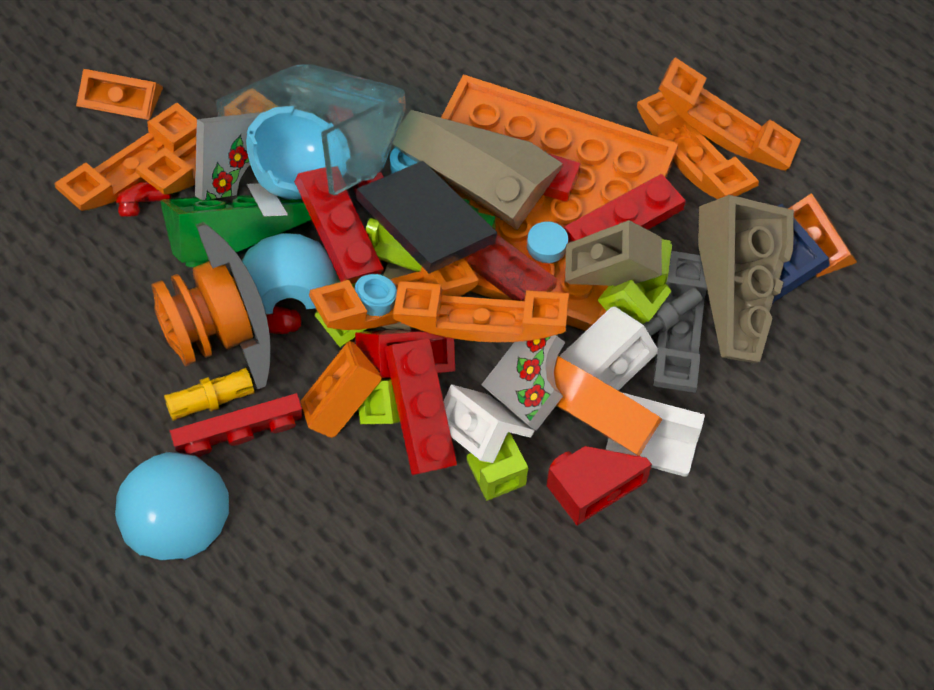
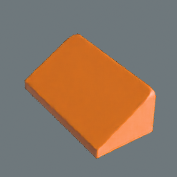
[76,69,163,120]
[788,193,857,277]
[301,341,382,438]

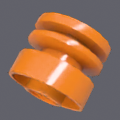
[151,262,253,366]

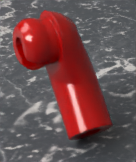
[116,182,171,217]
[266,306,302,334]

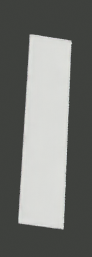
[247,183,288,216]

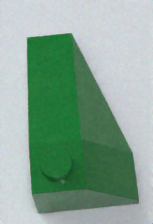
[161,195,312,267]

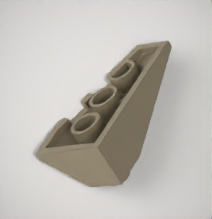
[388,110,563,230]
[698,195,794,363]

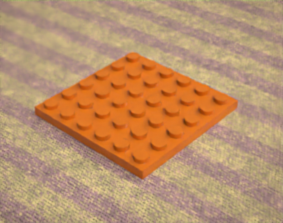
[380,74,678,331]

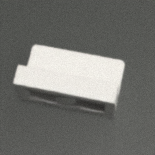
[559,307,658,390]
[443,384,535,463]
[606,392,705,477]

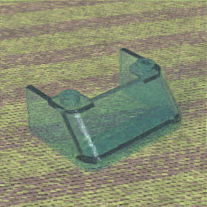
[215,64,407,195]

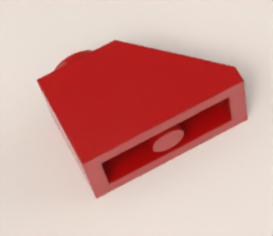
[355,329,455,378]
[547,446,652,526]

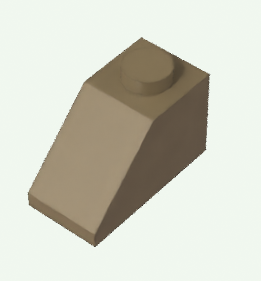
[565,220,662,286]

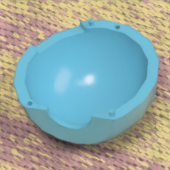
[246,106,348,199]
[242,233,340,314]
[115,452,229,560]

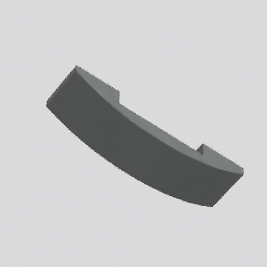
[195,221,270,389]
[653,251,707,393]

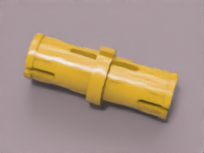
[164,368,254,421]

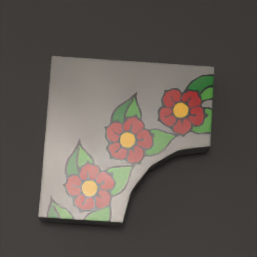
[195,112,263,200]
[481,335,565,431]

